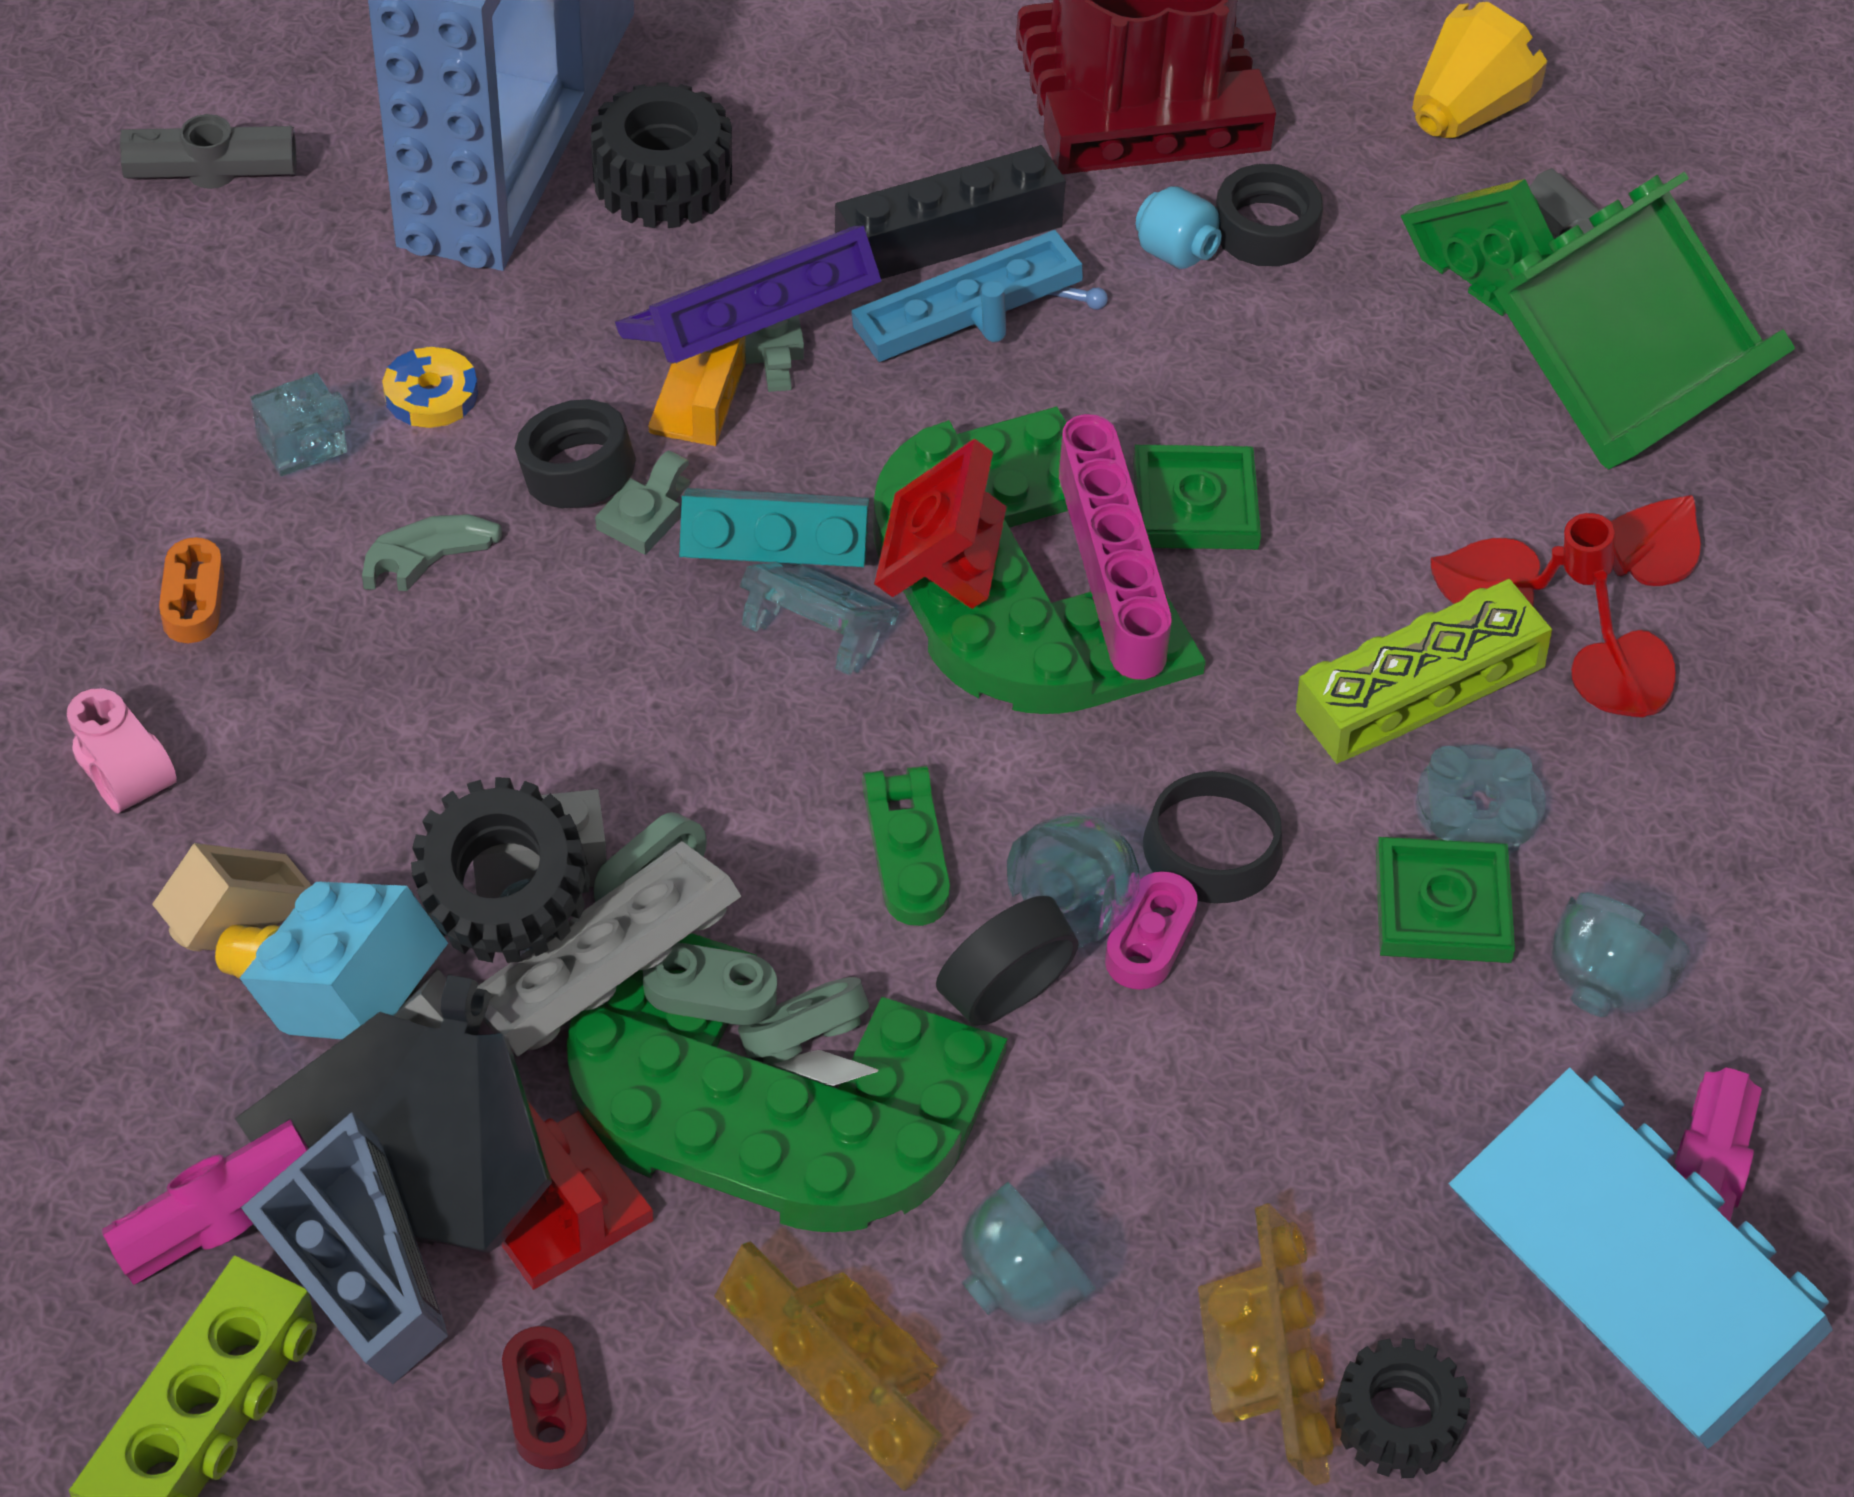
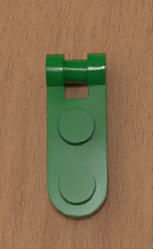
[862,766,950,926]

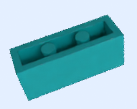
[679,488,869,567]

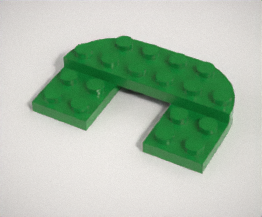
[873,406,1206,714]
[567,933,1008,1232]

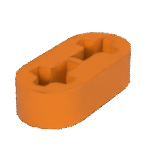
[159,537,224,644]

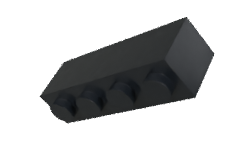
[835,145,1066,280]

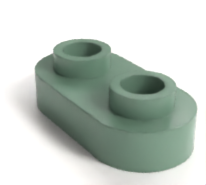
[594,812,707,902]
[643,943,777,1025]
[738,977,870,1064]

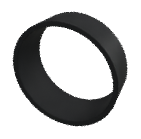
[1143,771,1283,904]
[936,895,1079,1025]

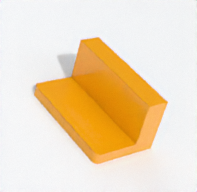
[648,336,746,446]

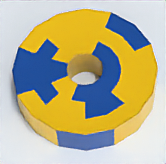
[382,347,478,428]

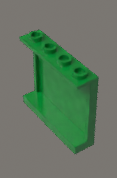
[1493,171,1796,470]

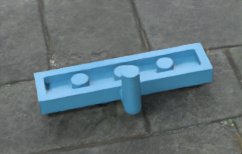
[851,230,1083,362]

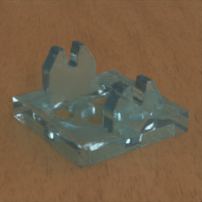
[739,563,900,675]

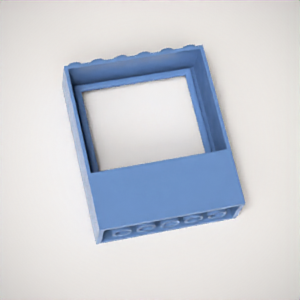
[368,0,634,271]

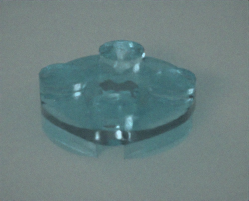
[1415,745,1546,854]

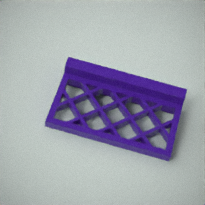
[615,226,882,363]

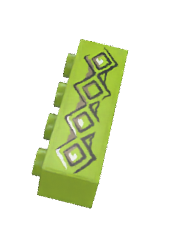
[1296,579,1552,764]

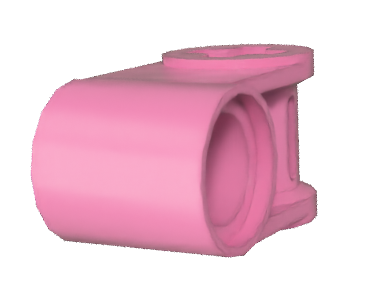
[67,688,177,814]

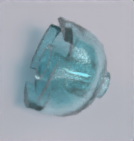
[1006,812,1140,948]
[1551,892,1691,1017]
[960,1181,1096,1325]

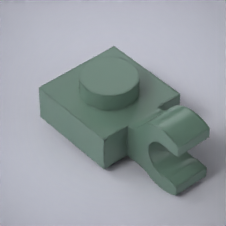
[745,315,804,392]
[595,450,690,555]

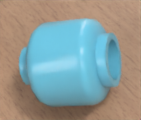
[1135,186,1222,269]

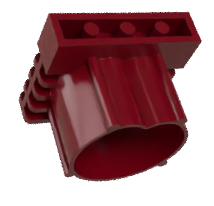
[1016,0,1276,174]

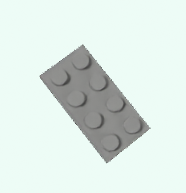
[477,841,741,1057]

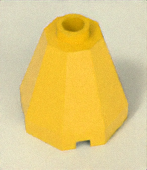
[1412,2,1547,138]

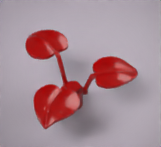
[1430,495,1701,718]

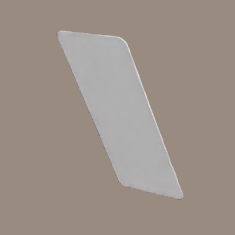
[772,1050,879,1085]

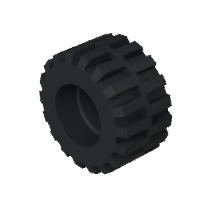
[591,82,732,228]
[411,777,590,963]

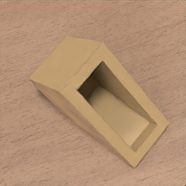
[152,843,312,952]

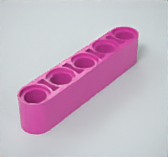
[1059,414,1171,679]

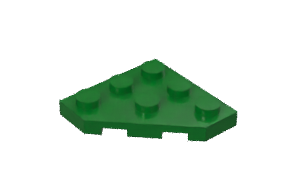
[1401,179,1554,317]

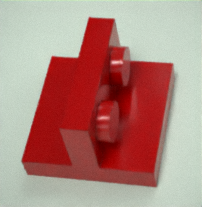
[874,438,1007,609]
[501,1100,653,1290]

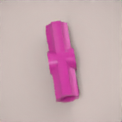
[1674,1067,1762,1222]
[102,1119,309,1285]

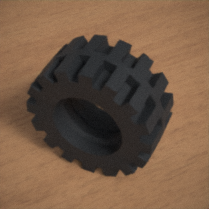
[1334,1338,1470,1479]

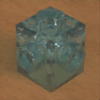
[250,372,351,477]

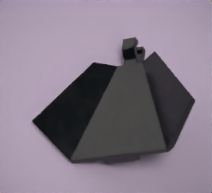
[235,975,552,1253]

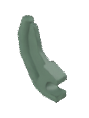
[362,514,502,591]

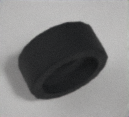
[1215,164,1323,267]
[514,399,636,509]

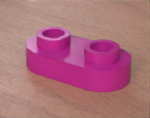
[1105,872,1198,990]

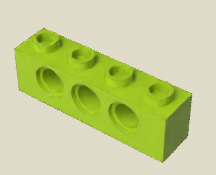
[69,1255,317,1497]

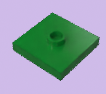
[1133,444,1261,550]
[1375,837,1515,963]

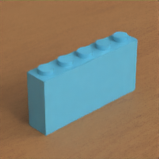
[1448,1067,1833,1449]

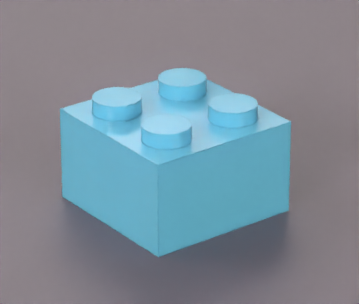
[240,882,448,1039]

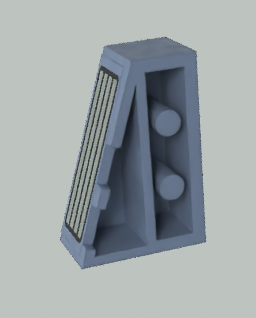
[241,1112,448,1384]

